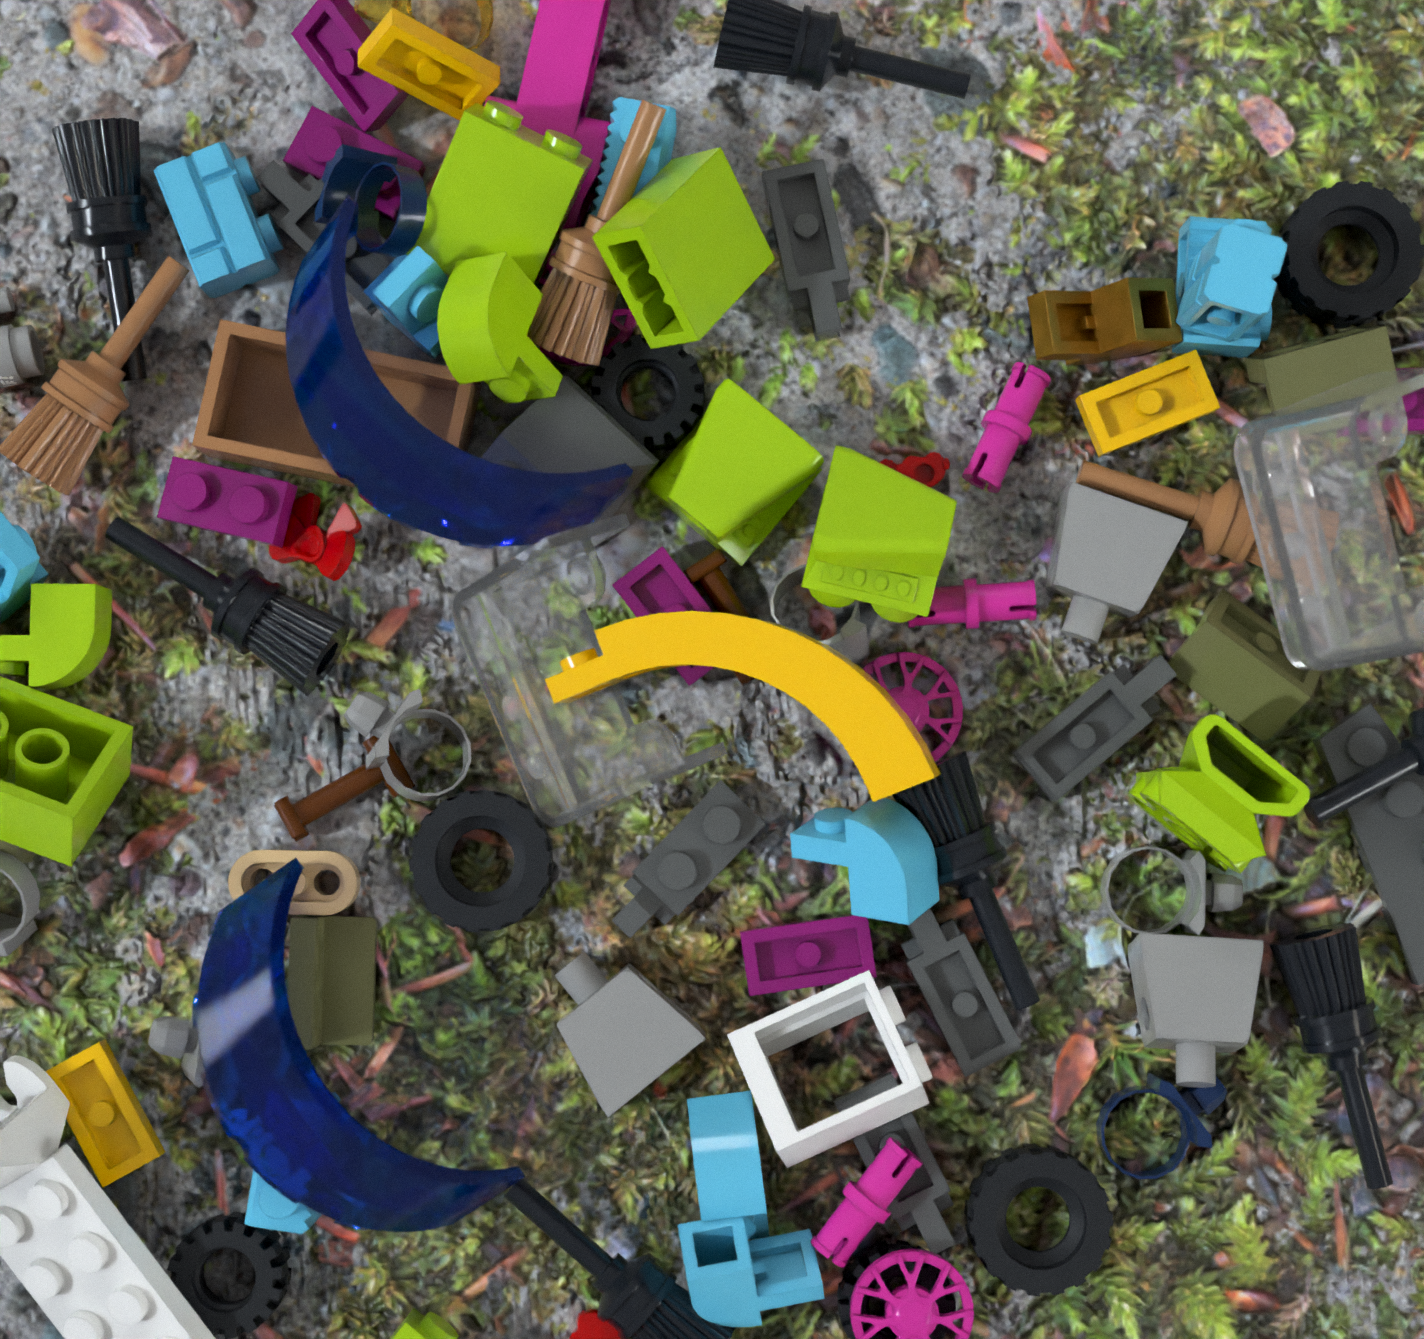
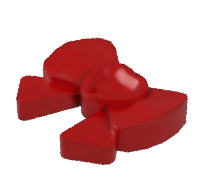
[269,493,362,581]

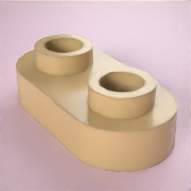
[228,849,361,915]

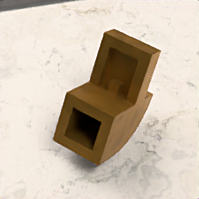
[1027,277,1183,366]

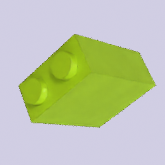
[406,100,593,287]
[592,147,775,349]

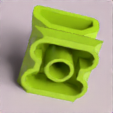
[644,379,824,566]
[801,445,957,623]
[1128,714,1310,874]

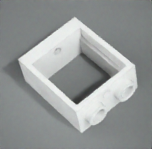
[727,970,933,1168]

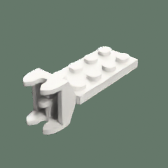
[0,1055,216,1339]

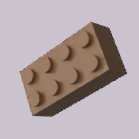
[192,319,482,508]

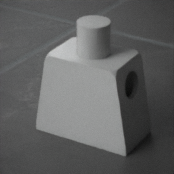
[1045,482,1188,644]
[1128,933,1264,1088]
[554,951,705,1117]

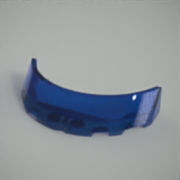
[286,195,634,549]
[192,858,525,1232]

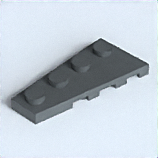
[1313,703,1424,985]

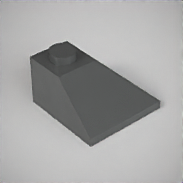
[463,375,659,554]

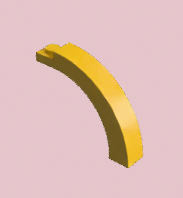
[545,611,941,802]

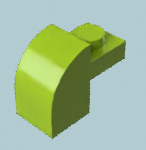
[437,252,563,404]
[0,583,112,690]

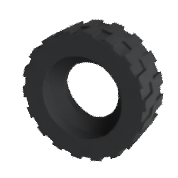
[1277,181,1424,329]
[409,790,554,933]
[964,1143,1113,1296]

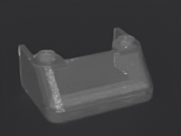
[1234,367,1424,671]
[452,513,728,827]

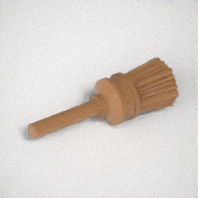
[527,99,666,366]
[0,256,189,496]
[1075,460,1340,590]

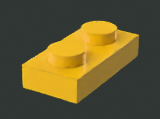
[358,7,501,121]
[1075,349,1220,458]
[45,1039,166,1188]

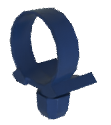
[315,144,427,258]
[1096,1072,1227,1179]

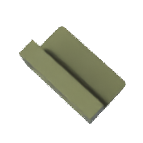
[1245,325,1401,433]
[1167,589,1325,741]
[286,915,378,1050]

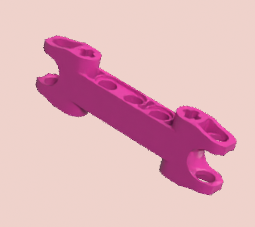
[484,0,612,229]

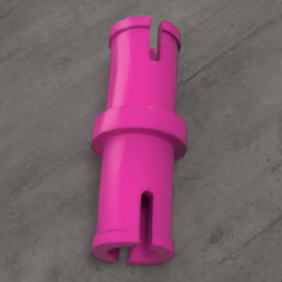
[962,362,1051,493]
[908,578,1037,629]
[810,1136,923,1268]

